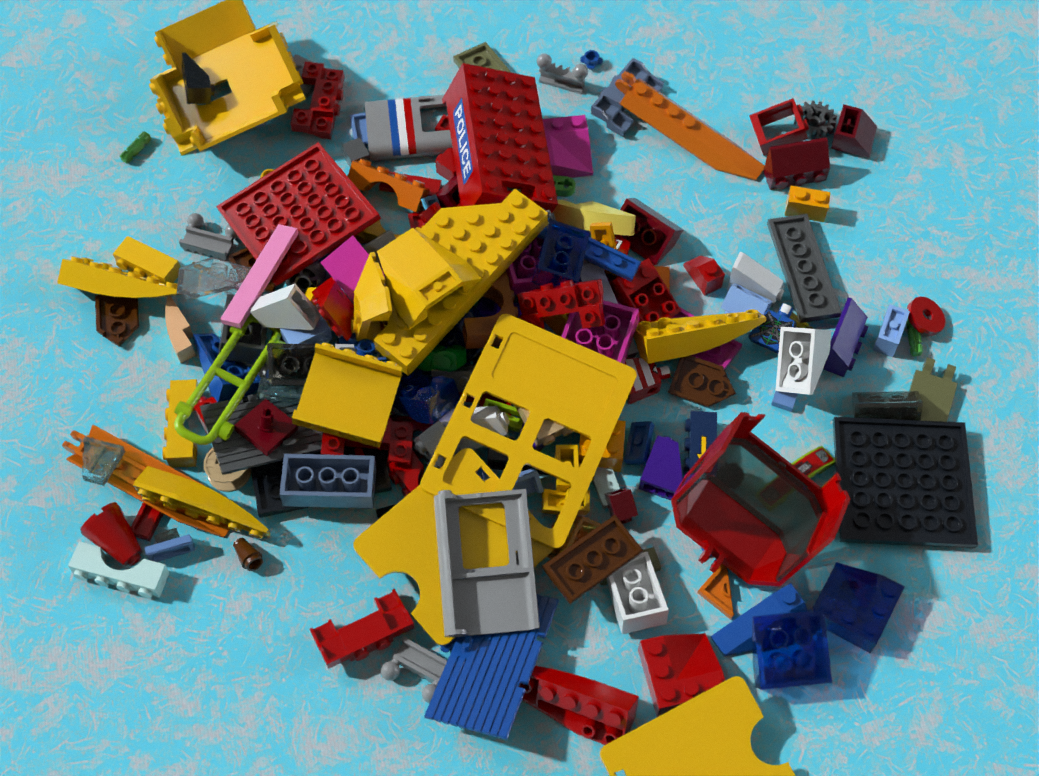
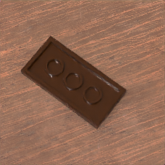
[542,515,643,605]

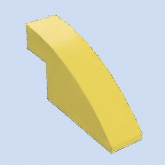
[552,199,636,236]

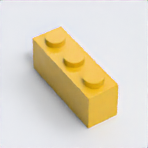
[113,236,182,284]

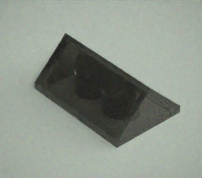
[265,343,334,386]
[852,391,923,420]

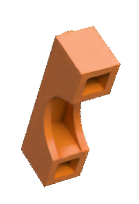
[347,159,430,212]

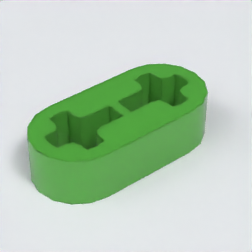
[553,175,575,197]

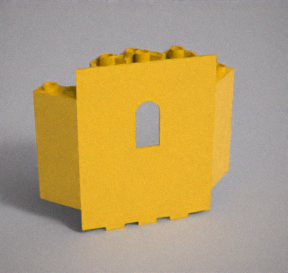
[149,0,306,156]

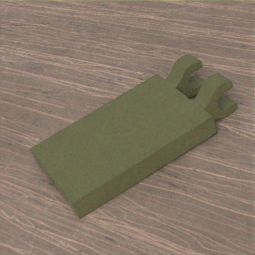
[453,42,511,72]
[900,357,958,422]

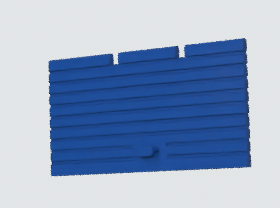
[424,594,559,740]

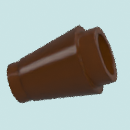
[233,538,263,571]

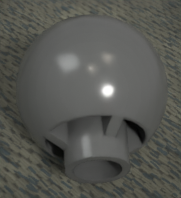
[285,260,326,294]

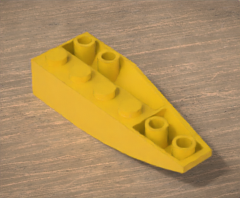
[57,256,186,298]
[634,309,766,364]
[133,466,271,539]

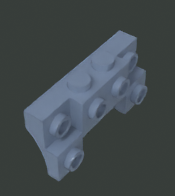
[591,58,664,136]

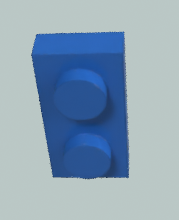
[624,421,655,465]

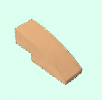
[165,296,196,363]

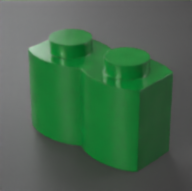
[417,344,467,372]

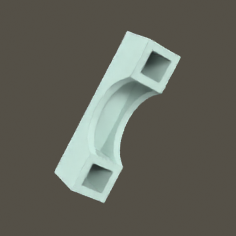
[68,541,170,598]

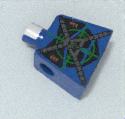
[748,303,797,354]

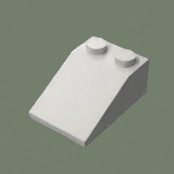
[775,327,832,395]
[607,552,668,634]

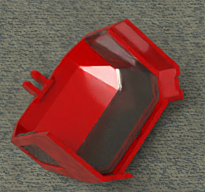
[671,412,850,587]

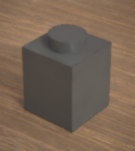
[342,138,371,167]

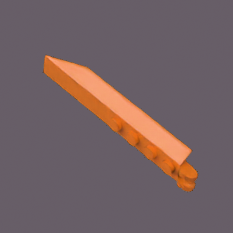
[615,71,765,180]
[62,425,230,538]

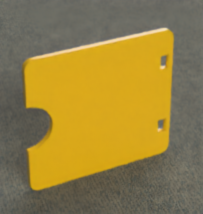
[353,448,554,646]
[600,676,795,776]

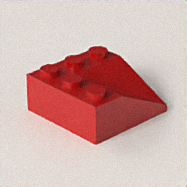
[638,633,726,717]

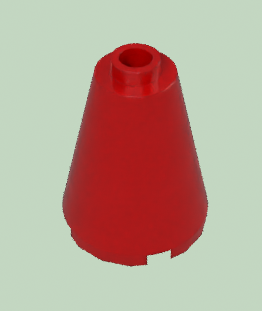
[80,502,142,566]

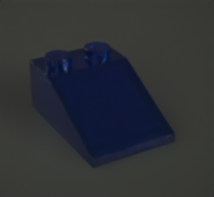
[531,219,590,286]

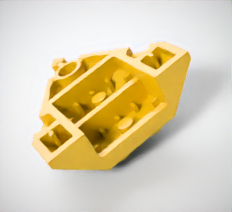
[351,252,392,342]

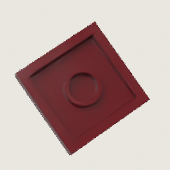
[234,399,298,456]

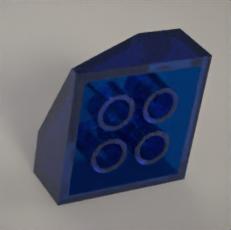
[809,562,905,654]
[752,609,832,690]

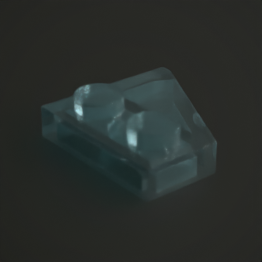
[82,437,125,486]

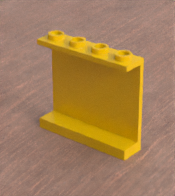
[292,343,403,448]

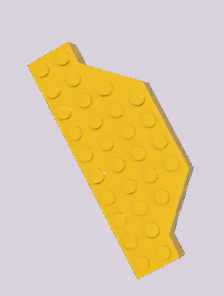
[373,189,548,376]

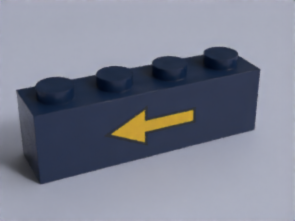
[684,411,717,477]

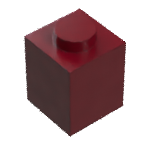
[604,487,638,524]

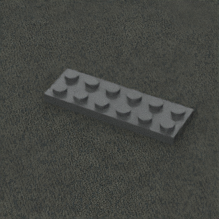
[767,214,842,323]

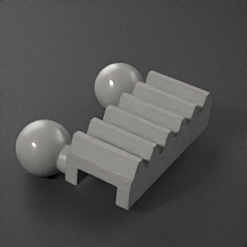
[537,54,588,94]
[179,213,238,261]
[381,637,447,703]

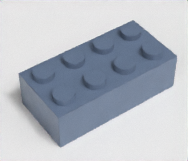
[280,454,377,508]

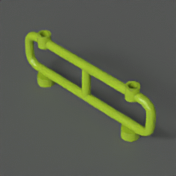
[174,314,287,445]

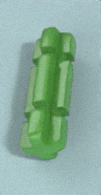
[120,131,152,164]
[906,319,923,356]

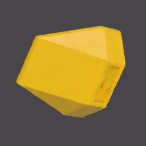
[377,228,482,329]

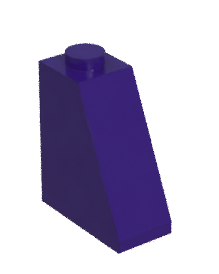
[638,435,683,500]

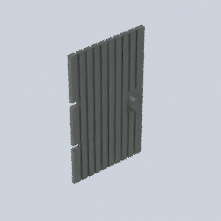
[200,383,323,475]

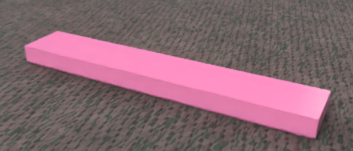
[220,224,299,328]

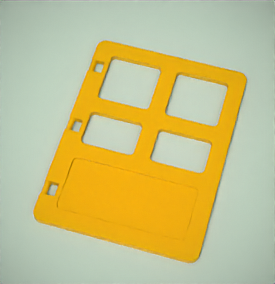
[421,314,637,549]

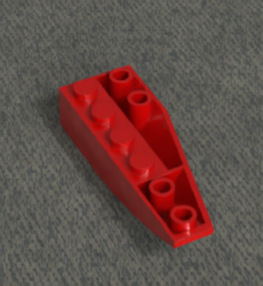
[519,666,639,745]

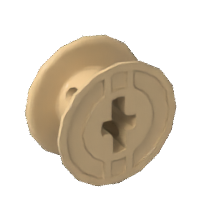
[203,447,251,492]

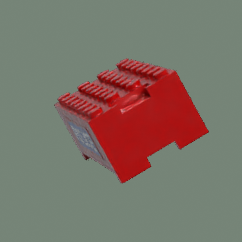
[442,63,558,213]

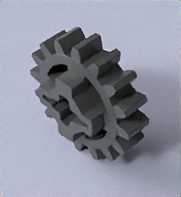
[794,100,837,139]

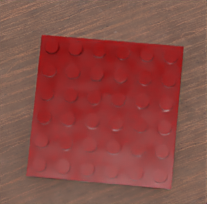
[216,142,381,287]

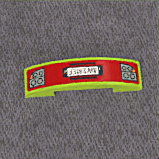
[756,446,835,511]

